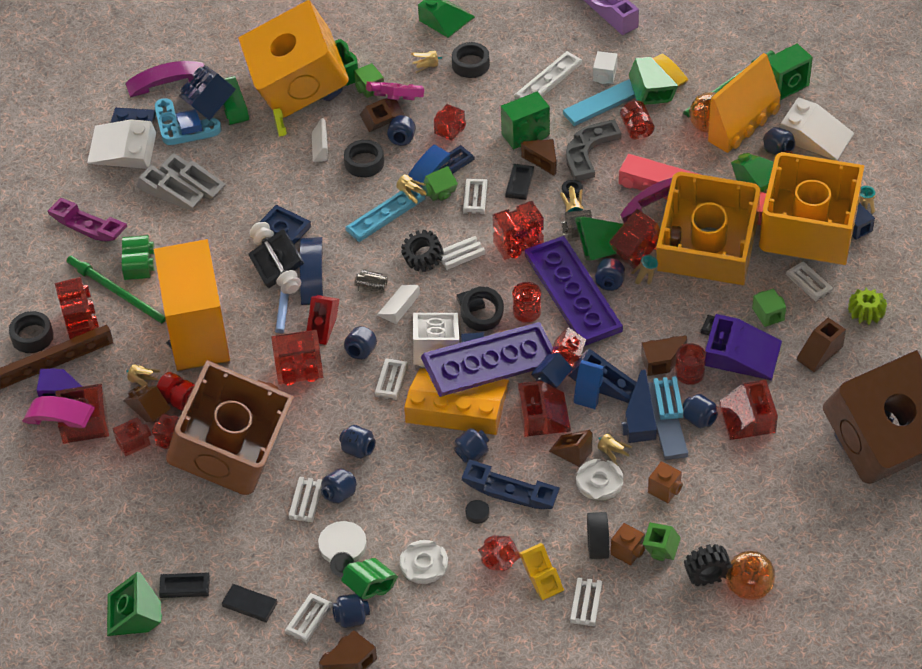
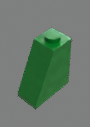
[628,57,678,105]
[575,217,641,261]

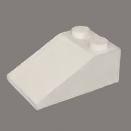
[780,97,854,161]
[87,120,156,169]
[413,313,459,367]

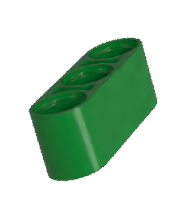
[223,76,249,125]

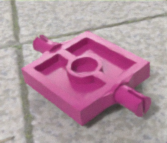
[366,81,425,100]

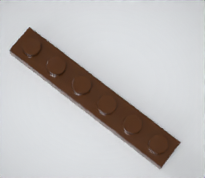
[0,324,114,390]

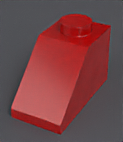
[305,295,340,345]

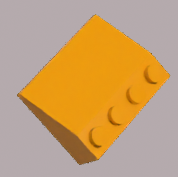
[708,53,781,153]
[404,368,509,435]

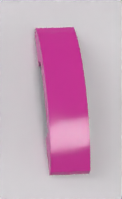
[22,396,94,428]

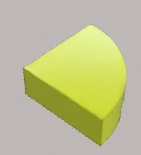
[273,108,287,137]

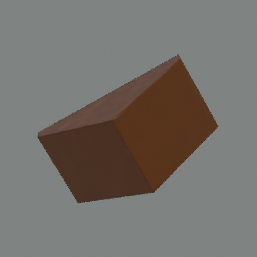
[521,139,557,176]
[549,429,593,467]

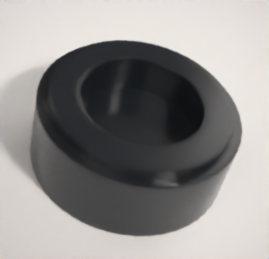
[562,180,583,199]
[465,500,490,524]
[330,552,354,577]

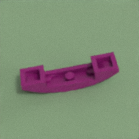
[125,61,204,97]
[620,178,672,224]
[48,198,127,241]

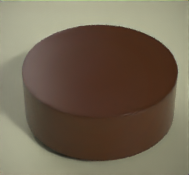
[670,226,681,247]

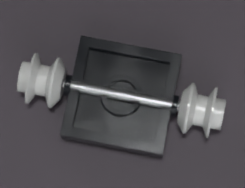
[248,222,305,294]

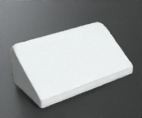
[312,118,328,162]
[377,285,420,324]

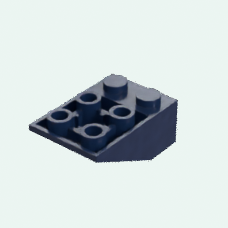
[179,65,236,121]

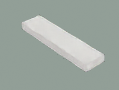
[514,51,582,99]

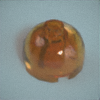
[689,92,716,134]
[725,550,775,600]

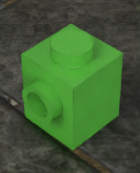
[354,63,384,98]
[422,166,458,201]
[752,288,786,327]
[643,522,681,561]

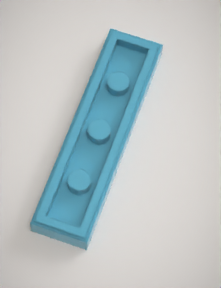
[563,79,636,126]
[345,190,425,242]

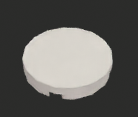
[576,459,623,501]
[318,521,367,562]
[400,540,448,584]

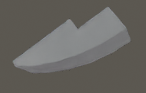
[160,153,225,199]
[137,165,204,210]

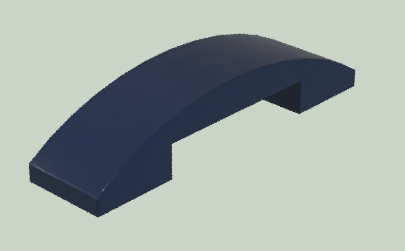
[300,237,323,305]
[461,459,560,509]

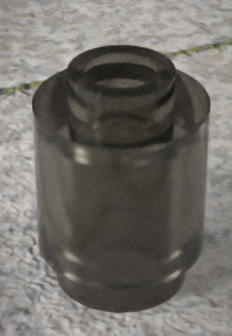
[354,270,388,295]

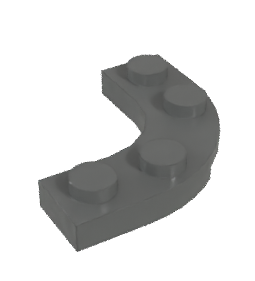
[566,119,622,181]

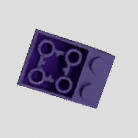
[704,314,782,380]

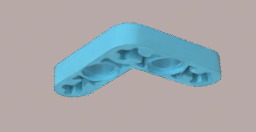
[155,98,221,145]

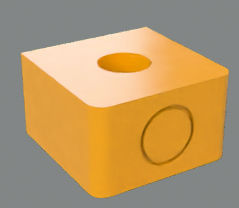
[238,0,349,118]
[759,152,865,265]
[656,172,760,286]
[154,239,230,371]

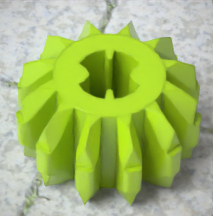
[848,287,887,325]

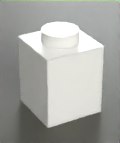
[593,51,618,84]

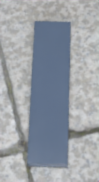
[648,382,688,460]

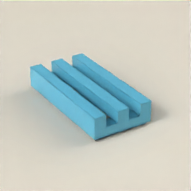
[653,376,683,420]

